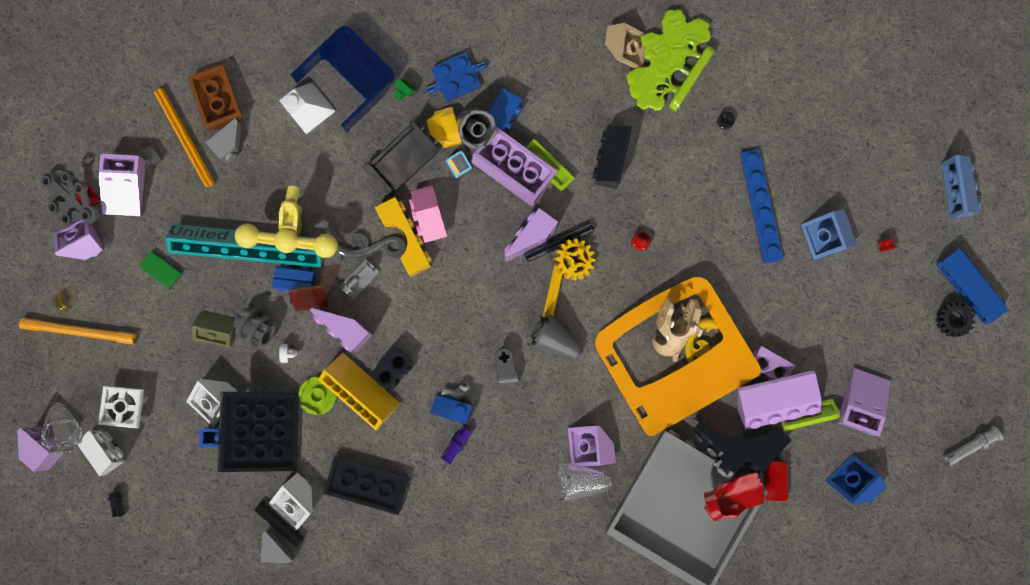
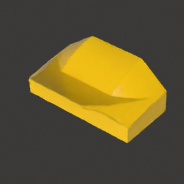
[427,107,462,148]

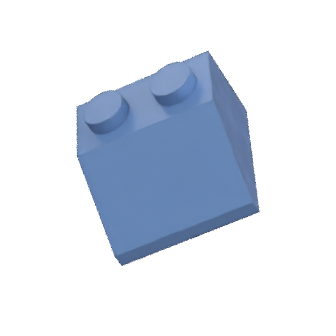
[801,209,857,260]

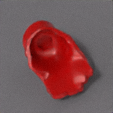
[704,472,765,521]

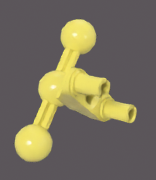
[235,186,338,258]

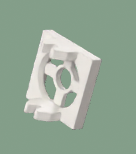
[98,386,144,428]

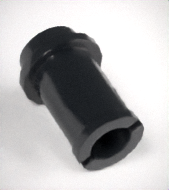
[107,492,125,518]

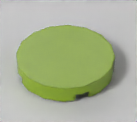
[298,376,337,415]

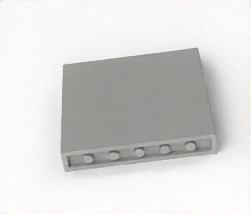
[605,430,768,585]

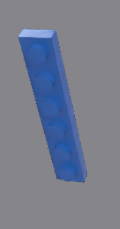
[739,149,783,264]

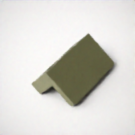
[192,311,235,348]

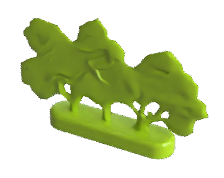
[626,9,716,112]

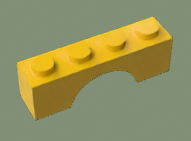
[375,197,432,277]

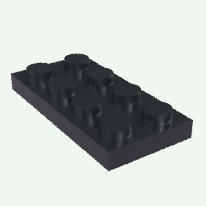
[323,455,410,515]

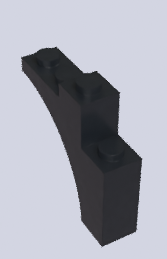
[690,421,792,478]

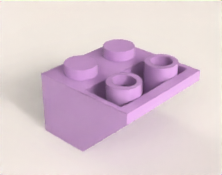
[17,427,64,472]

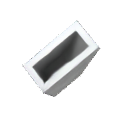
[206,118,241,163]

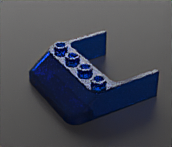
[290,26,395,133]

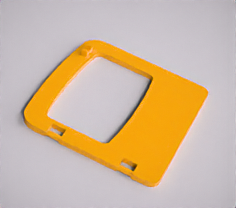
[595,277,761,436]

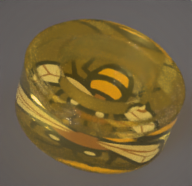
[53,294,70,314]

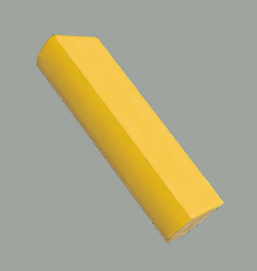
[318,353,400,430]

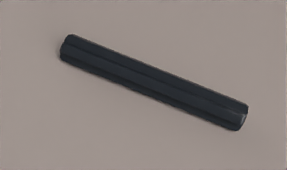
[524,223,595,262]

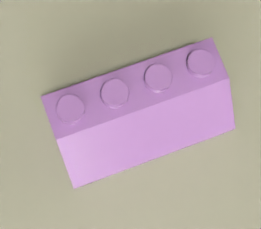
[471,127,557,207]
[738,370,822,430]

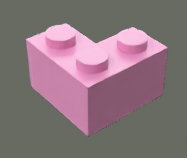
[409,185,447,243]

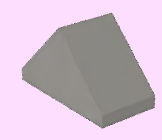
[261,530,295,563]

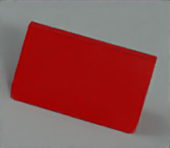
[765,461,788,501]

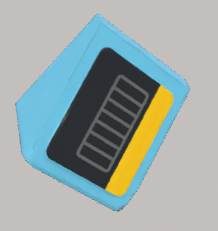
[446,150,472,178]

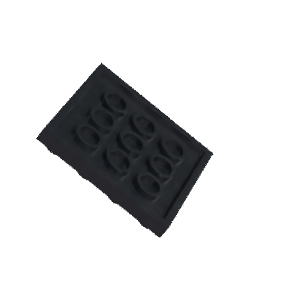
[217,391,299,472]

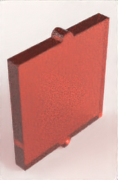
[288,285,328,312]

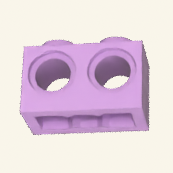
[754,346,796,381]

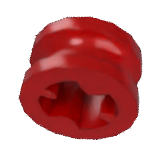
[877,239,897,253]

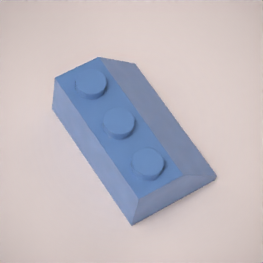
[941,155,981,219]

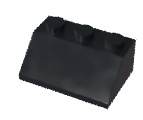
[592,126,632,189]

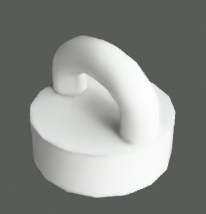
[279,344,298,363]

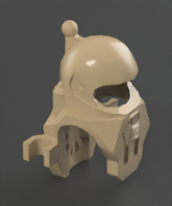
[652,298,703,362]

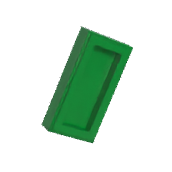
[139,251,182,289]

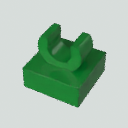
[394,78,418,100]

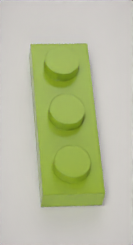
[525,139,575,192]
[779,399,840,432]

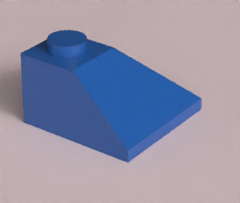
[825,454,887,505]

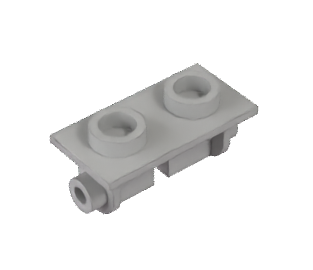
[339,259,379,300]

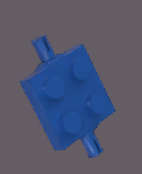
[426,52,487,103]

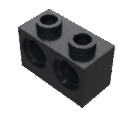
[369,346,414,391]

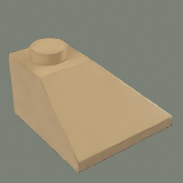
[605,23,645,69]

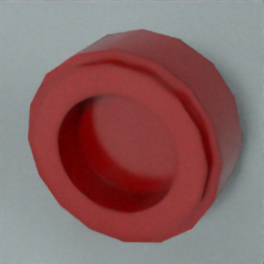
[631,231,652,251]

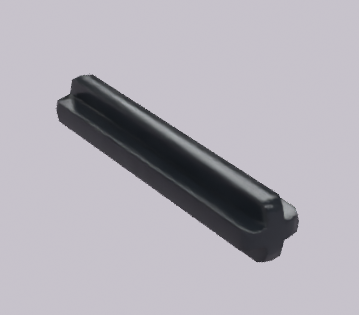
[254,502,304,547]

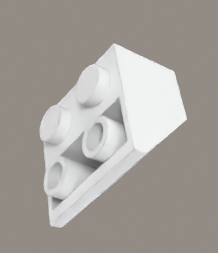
[77,430,125,476]

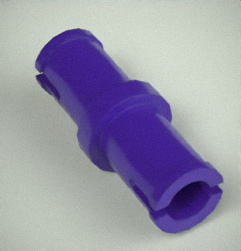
[440,426,472,465]

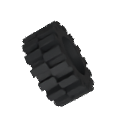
[936,302,975,337]

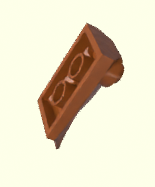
[188,63,243,130]

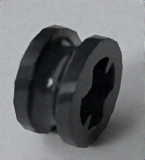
[717,112,735,130]

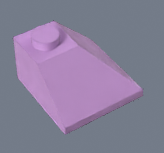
[53,220,103,260]
[568,425,616,467]

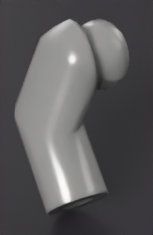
[441,382,470,401]

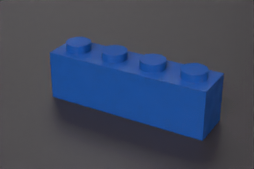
[935,248,1009,325]

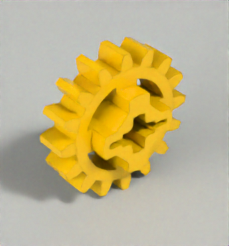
[553,239,596,281]

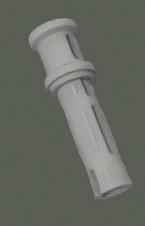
[943,425,1003,467]

